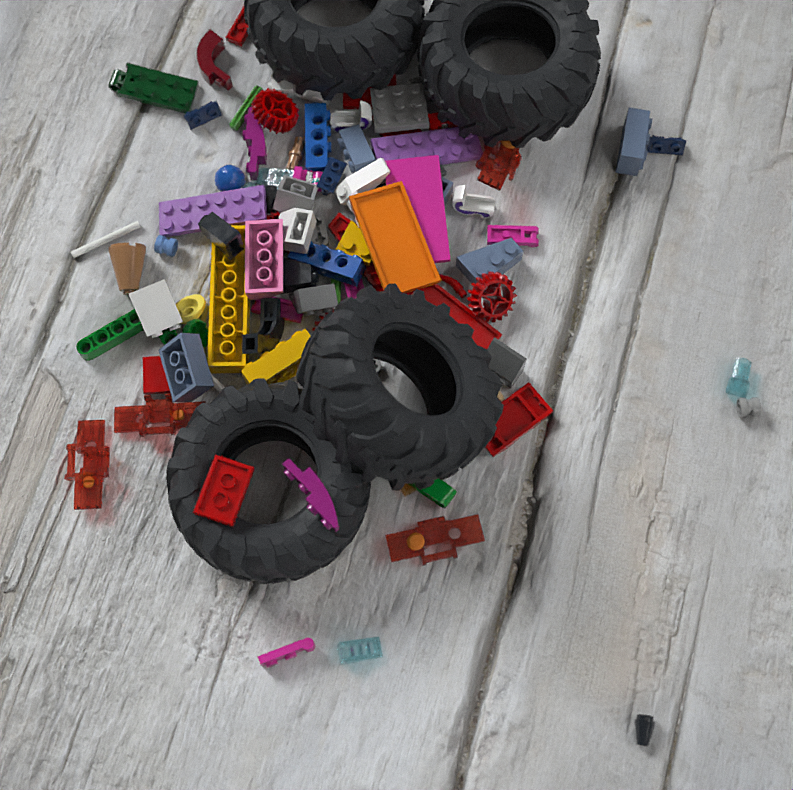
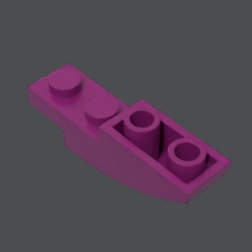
[243,107,267,180]
[283,458,339,532]

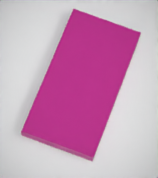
[385,155,450,263]

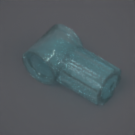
[726,358,752,398]

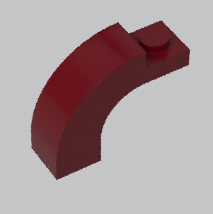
[196,29,233,91]

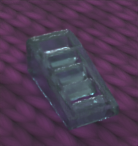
[256,168,294,189]
[337,637,383,665]

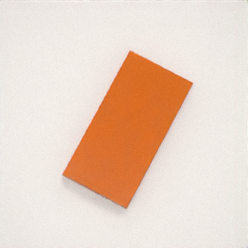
[349,181,441,293]

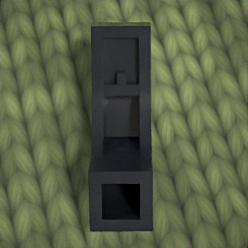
[242,298,285,354]

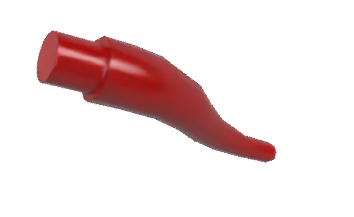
[439,274,467,298]

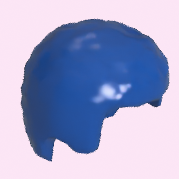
[215,165,246,192]

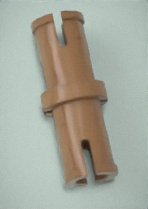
[285,137,305,173]

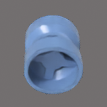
[154,235,178,257]

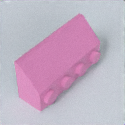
[245,219,283,300]

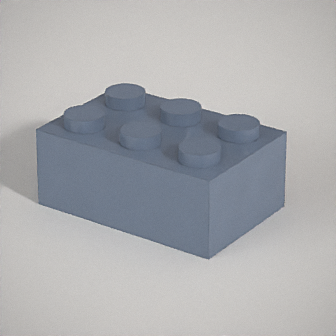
[616,107,653,176]
[158,333,214,402]

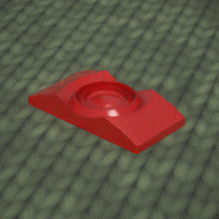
[485,382,553,457]

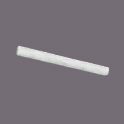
[71,221,141,258]

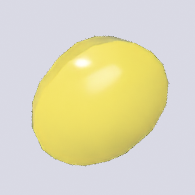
[176,294,206,324]

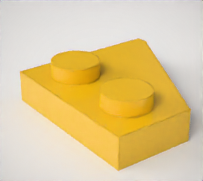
[336,221,372,266]

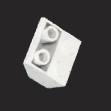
[279,208,316,254]

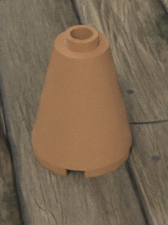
[108,243,146,295]

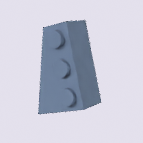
[337,124,376,174]
[456,238,523,284]

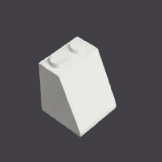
[129,279,183,338]

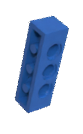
[305,103,331,172]
[287,241,366,287]

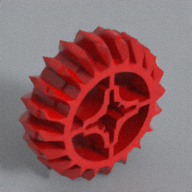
[251,88,299,134]
[467,271,517,323]

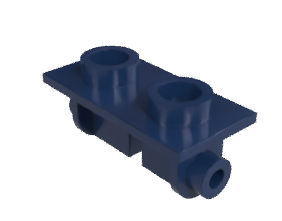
[183,101,223,130]
[647,135,687,156]
[316,157,347,196]

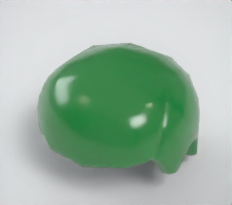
[182,319,208,348]

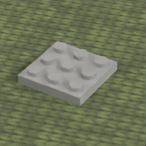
[370,83,429,134]

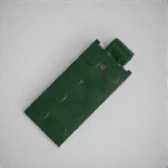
[108,63,199,114]

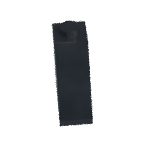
[198,212,244,261]
[278,257,319,295]

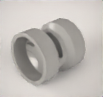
[736,397,761,417]

